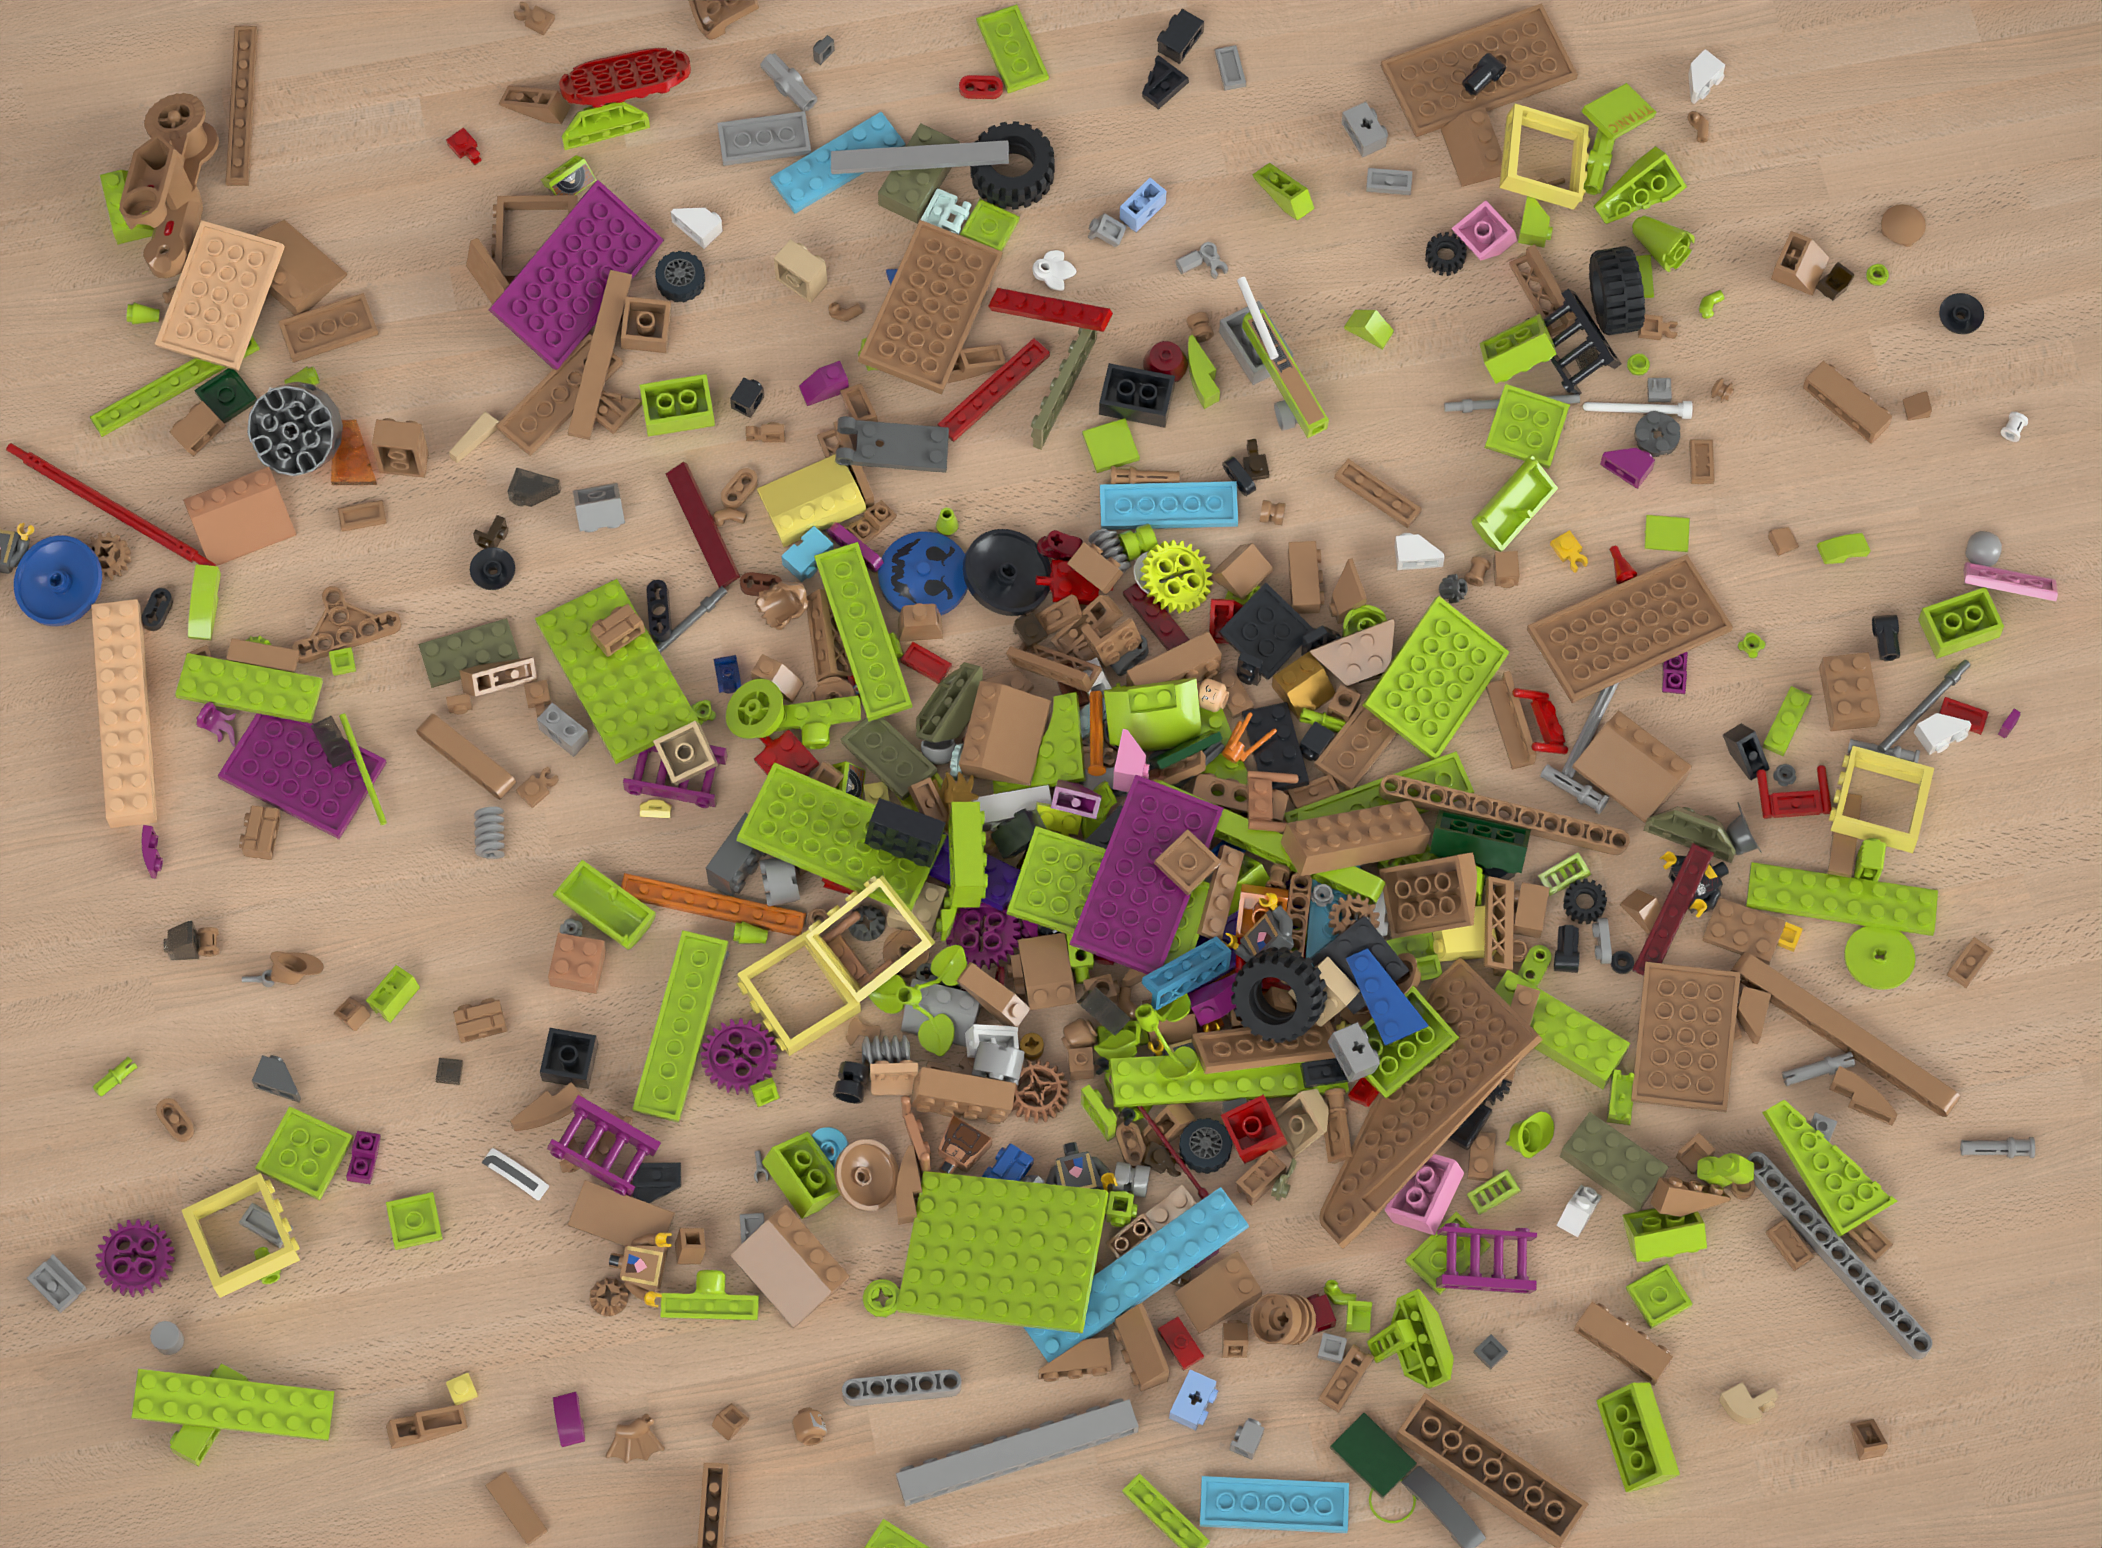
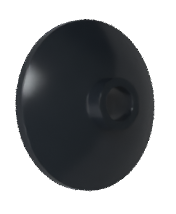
[1939,293,1984,334]
[469,547,516,590]

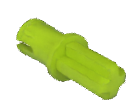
[1299,707,1346,733]
[93,1056,138,1097]

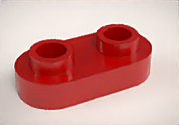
[959,75,1003,99]

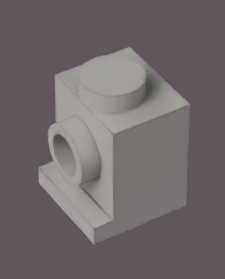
[1230,1418,1264,1460]

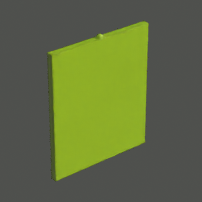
[1644,515,1690,552]

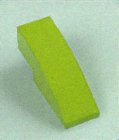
[1188,334,1220,409]
[188,564,221,640]

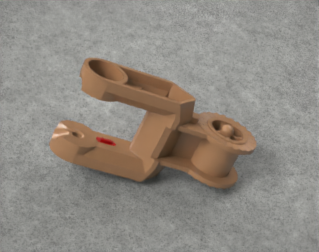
[119,93,219,279]

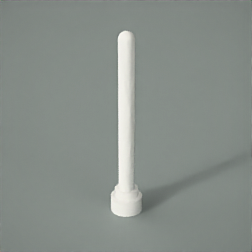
[1583,401,1692,419]

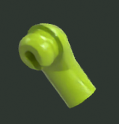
[1699,290,1724,319]
[1324,1280,1356,1305]

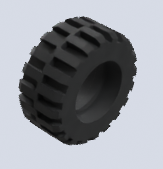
[970,121,1055,210]
[1589,246,1645,335]
[1231,947,1327,1043]

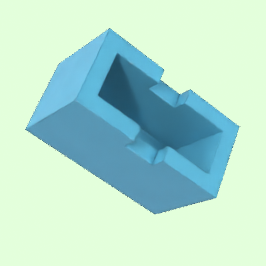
[781,526,834,582]

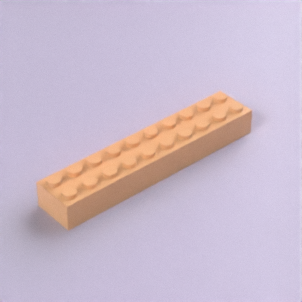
[91,599,157,828]

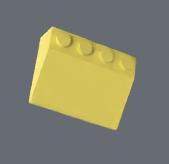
[757,454,867,547]

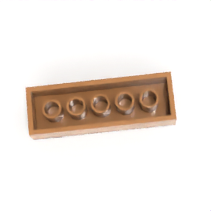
[1281,800,1431,876]

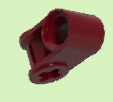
[1037,530,1083,561]

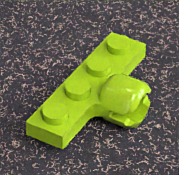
[774,695,861,750]
[660,1270,759,1321]

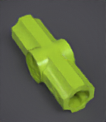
[1583,129,1615,195]

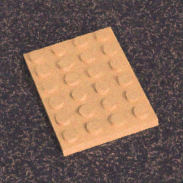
[155,220,285,371]

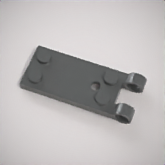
[835,416,949,473]

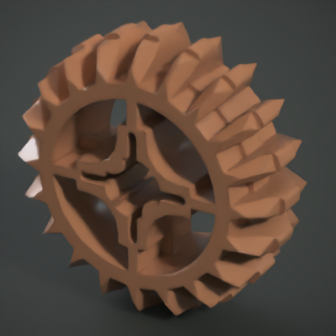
[1012,1059,1069,1123]

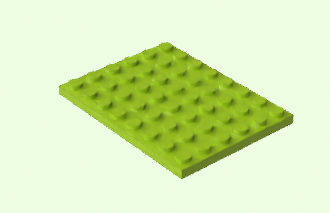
[897,1171,1109,1333]

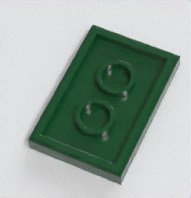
[1148,730,1223,769]
[1330,1413,1417,1499]

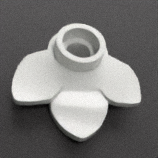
[1032,250,1077,291]

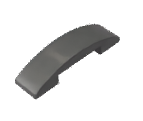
[1401,1466,1486,1548]

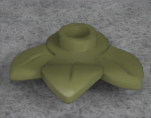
[1271,1158,1297,1201]

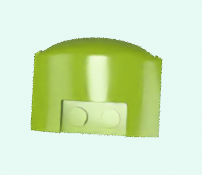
[1104,678,1202,752]

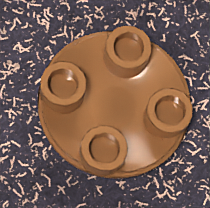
[1881,204,1926,247]

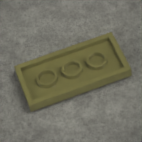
[418,618,520,688]
[841,717,938,801]

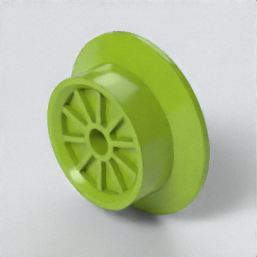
[726,679,784,739]

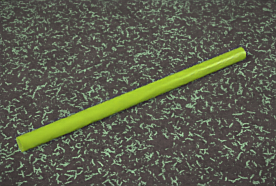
[339,713,387,825]

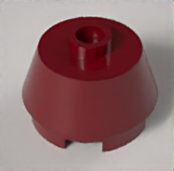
[1143,341,1188,382]

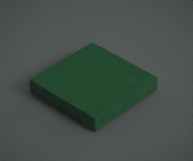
[194,368,257,424]

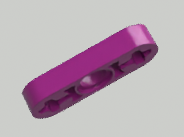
[827,522,884,572]

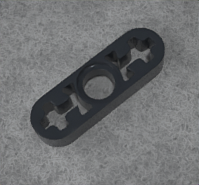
[646,580,672,642]

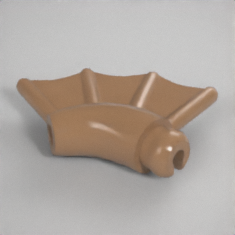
[606,1414,664,1464]

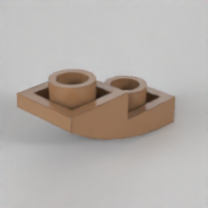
[847,500,897,545]

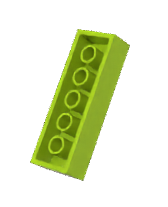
[1494,970,1630,1090]

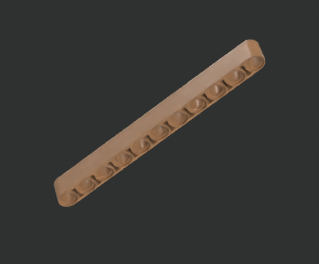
[1379,774,1630,855]
[1730,952,1960,1117]

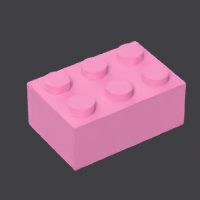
[1385,1154,1464,1235]

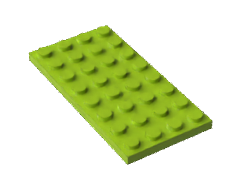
[535,579,699,764]
[736,762,947,912]
[1007,826,1210,966]

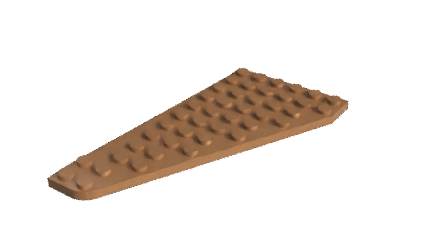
[1319,957,1543,1249]

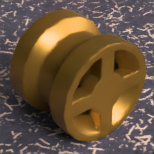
[1020,1033,1044,1061]

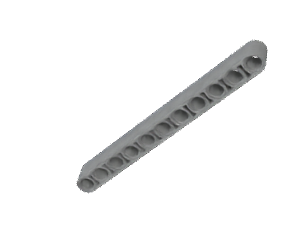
[1747,1152,1932,1359]

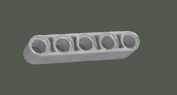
[842,1369,962,1406]

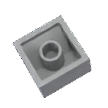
[573,483,625,532]

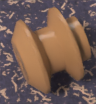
[1711,378,1734,403]
[984,830,998,855]

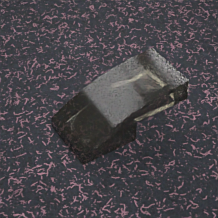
[311,716,354,768]

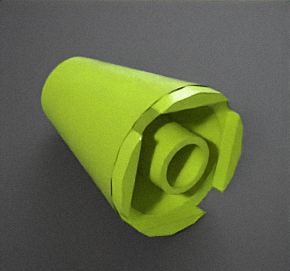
[1632,215,1695,272]

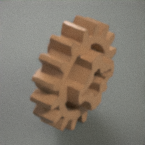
[85,532,131,582]
[1328,894,1380,936]

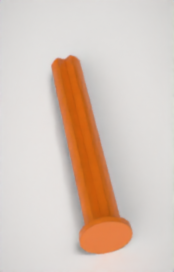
[1088,690,1106,776]

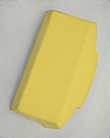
[640,799,672,818]

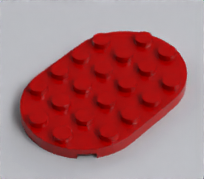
[559,48,691,108]

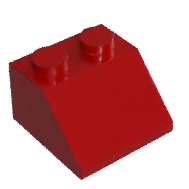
[1221,1094,1288,1164]

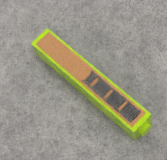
[1242,309,1329,439]

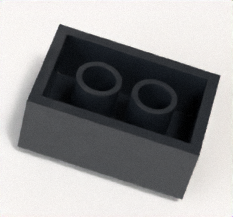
[1099,363,1175,428]
[864,798,946,868]

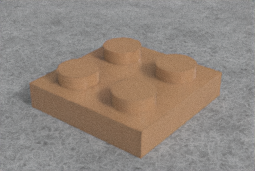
[1154,829,1222,895]

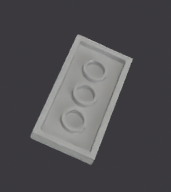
[717,111,811,166]

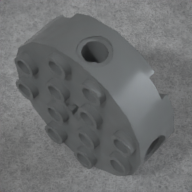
[247,382,343,476]

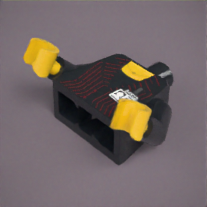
[1660,851,1729,918]

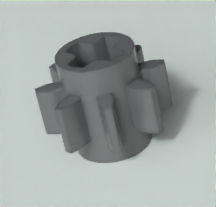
[1439,574,1468,604]

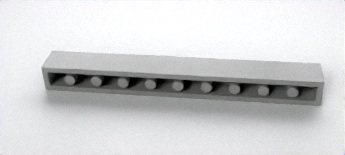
[896,1399,1139,1507]

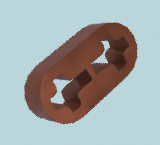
[740,572,782,597]

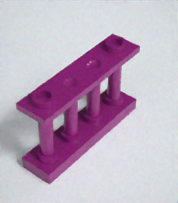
[623,745,728,808]
[547,1095,661,1196]
[1436,1223,1537,1294]

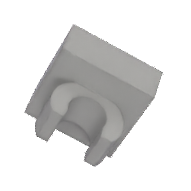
[1647,378,1672,402]

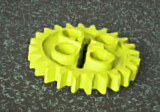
[1140,540,1213,614]

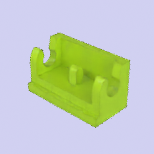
[366,965,420,1023]
[1606,1069,1634,1125]

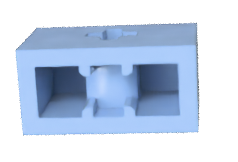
[1120,178,1167,232]
[1169,1369,1219,1431]

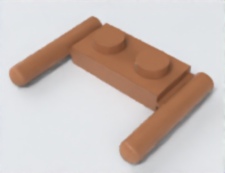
[1247,771,1299,832]
[822,911,895,988]
[901,1095,931,1175]

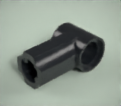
[1462,53,1506,96]
[1872,615,1900,661]
[1554,925,1580,973]

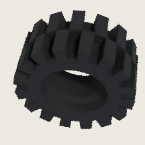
[1425,232,1467,276]
[1563,878,1607,924]

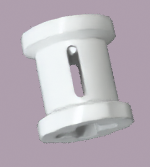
[2000,412,2028,442]

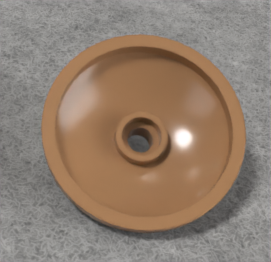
[834,1139,899,1211]

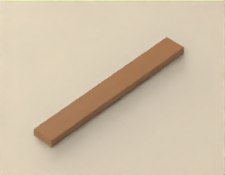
[226,26,258,186]
[568,270,632,440]

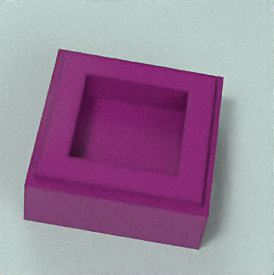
[1998,708,2021,739]

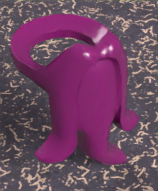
[196,702,236,747]

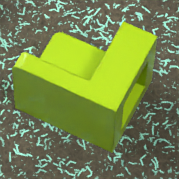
[1345,1300,1372,1333]

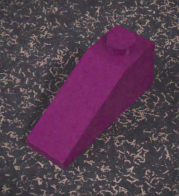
[1189,973,1263,1026]

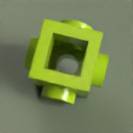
[1105,1191,1138,1227]

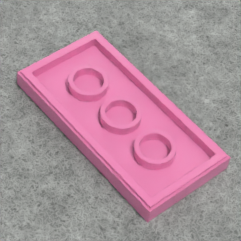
[1963,562,2058,601]

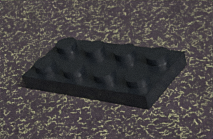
[1242,702,1309,791]

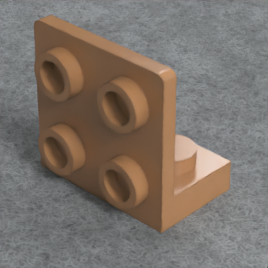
[1080,618,1143,668]

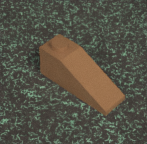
[499,86,571,124]
[1050,595,1124,655]
[460,657,537,697]
[956,962,1030,1027]

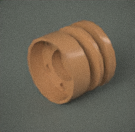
[1251,1293,1316,1345]

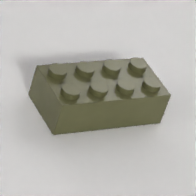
[878,123,960,224]
[1560,1112,1669,1211]

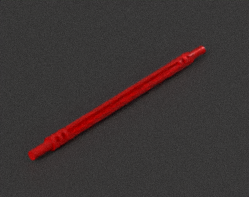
[6,443,216,566]

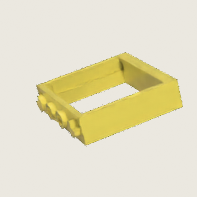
[1499,104,1590,210]
[1829,746,1934,853]
[806,875,935,1003]
[736,930,861,1056]
[181,1173,300,1298]

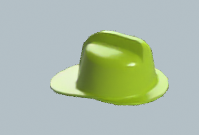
[1505,1111,1554,1158]

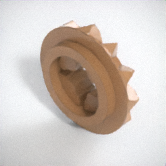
[590,1278,628,1316]

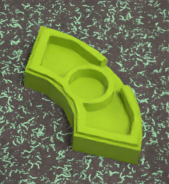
[1081,780,1117,841]

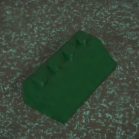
[1429,809,1531,874]

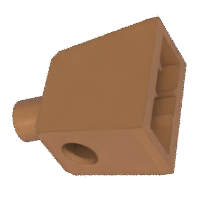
[898,603,943,642]

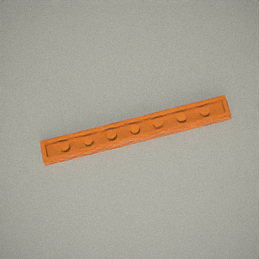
[620,873,807,936]

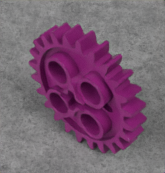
[946,903,1022,970]
[701,1018,778,1095]
[96,1219,176,1297]

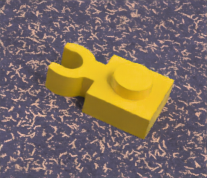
[1550,530,1588,573]

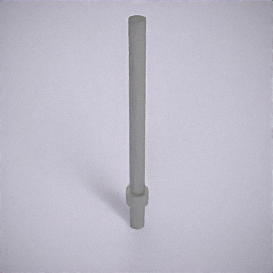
[1444,394,1580,413]

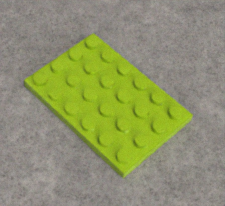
[1362,596,1509,760]

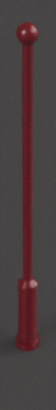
[1137,1106,1210,1200]

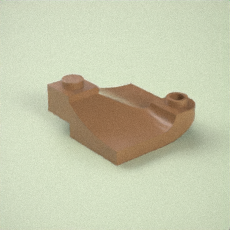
[688,0,759,40]

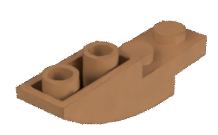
[1106,1184,1197,1259]

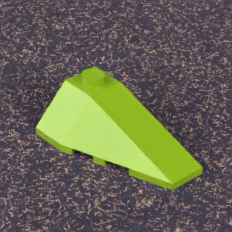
[1594,146,1687,224]

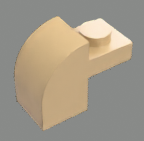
[1719,1382,1778,1425]

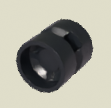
[833,1061,870,1104]

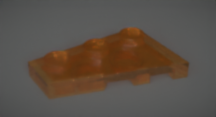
[331,420,377,485]

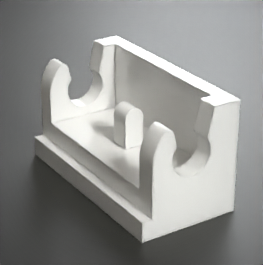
[965,1024,1019,1058]

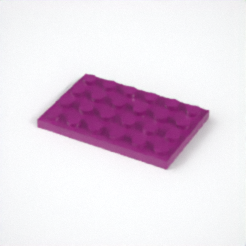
[218,713,387,839]

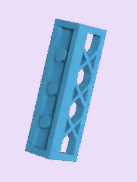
[1142,936,1231,1010]

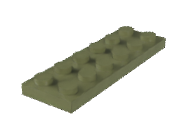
[1031,328,1097,450]

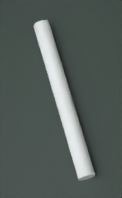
[1237,277,1279,360]

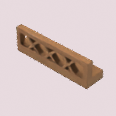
[1509,244,1576,337]
[817,421,874,508]
[806,589,852,682]
[1006,642,1102,692]
[1486,671,1537,770]
[1484,876,1514,977]

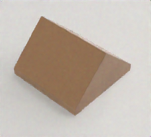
[1210,543,1273,600]

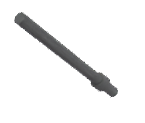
[656,586,728,653]
[1878,660,1971,753]

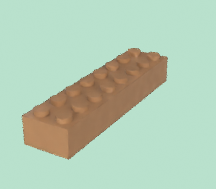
[1396,1393,1589,1548]

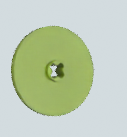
[1844,926,1915,990]

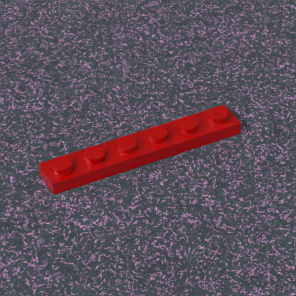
[988,288,1113,332]
[938,338,1050,442]

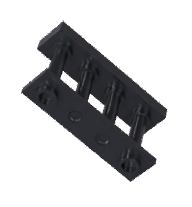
[1525,288,1622,395]

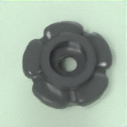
[1773,764,1796,786]

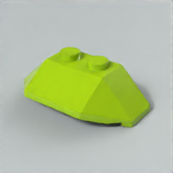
[562,102,650,150]
[1391,1289,1454,1389]

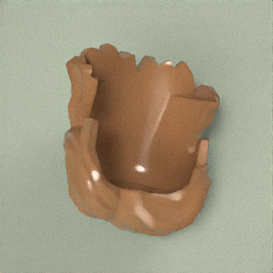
[755,581,809,630]

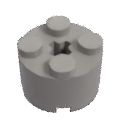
[759,857,800,907]
[971,1042,1025,1085]

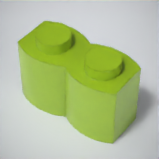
[1697,1153,1754,1187]

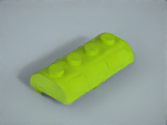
[1471,455,1558,552]
[553,860,656,950]

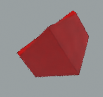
[1209,599,1243,644]

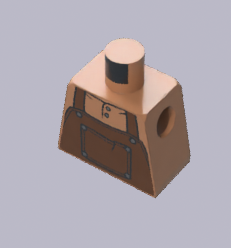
[938,1115,992,1174]

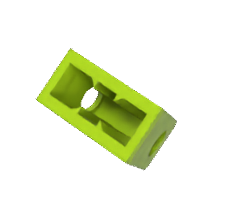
[1065,934,1094,984]

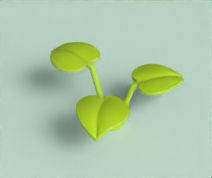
[868,945,967,1057]
[1094,984,1198,1079]

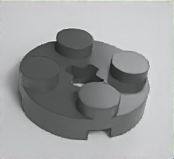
[1634,411,1680,457]

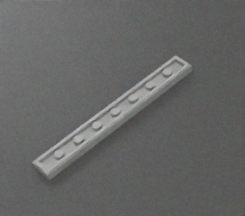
[831,140,1009,174]

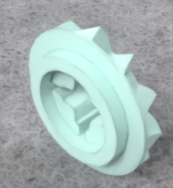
[950,744,964,781]

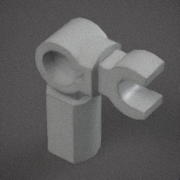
[1175,242,1228,279]

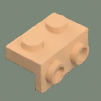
[870,1060,919,1095]

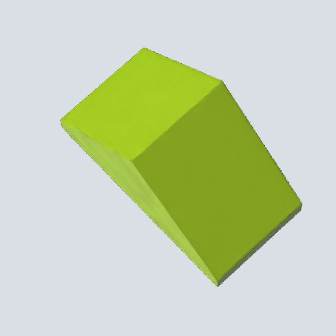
[1344,309,1394,350]

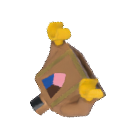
[609,1233,672,1308]

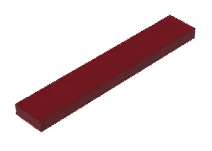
[665,462,741,588]
[1632,843,1714,976]

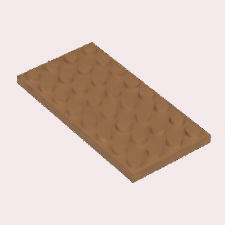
[1380,3,1578,137]
[858,220,1003,395]
[1527,554,1733,703]

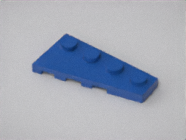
[1346,949,1429,1046]

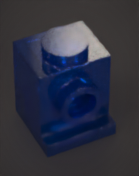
[713,655,741,694]

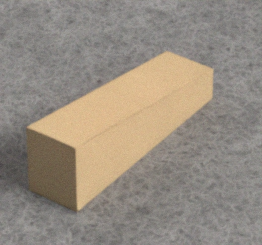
[449,412,499,463]

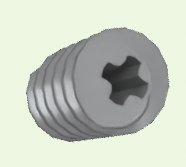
[1088,529,1131,574]
[474,807,505,859]
[862,1035,910,1065]

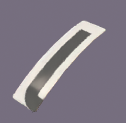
[482,1148,549,1201]

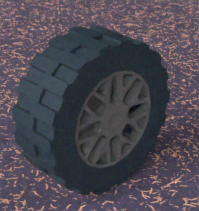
[655,251,705,303]
[1179,1118,1232,1174]

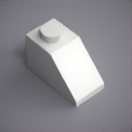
[671,208,723,249]
[1394,533,1444,570]

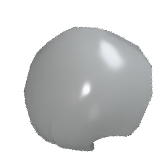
[1965,531,2002,567]
[921,739,956,765]

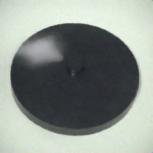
[962,529,1051,616]

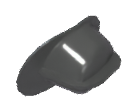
[1726,802,1762,855]

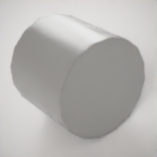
[150,1321,184,1355]

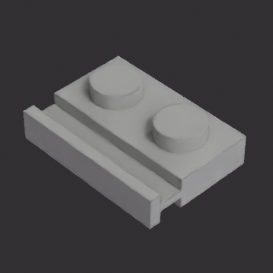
[27,1254,87,1313]

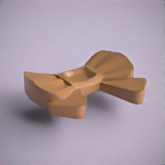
[846,1018,881,1046]

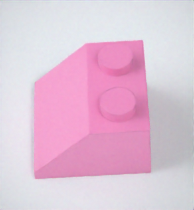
[1452,200,1517,261]
[1113,729,1150,792]

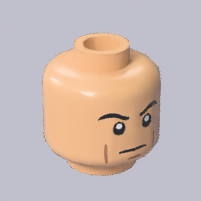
[1197,678,1229,712]

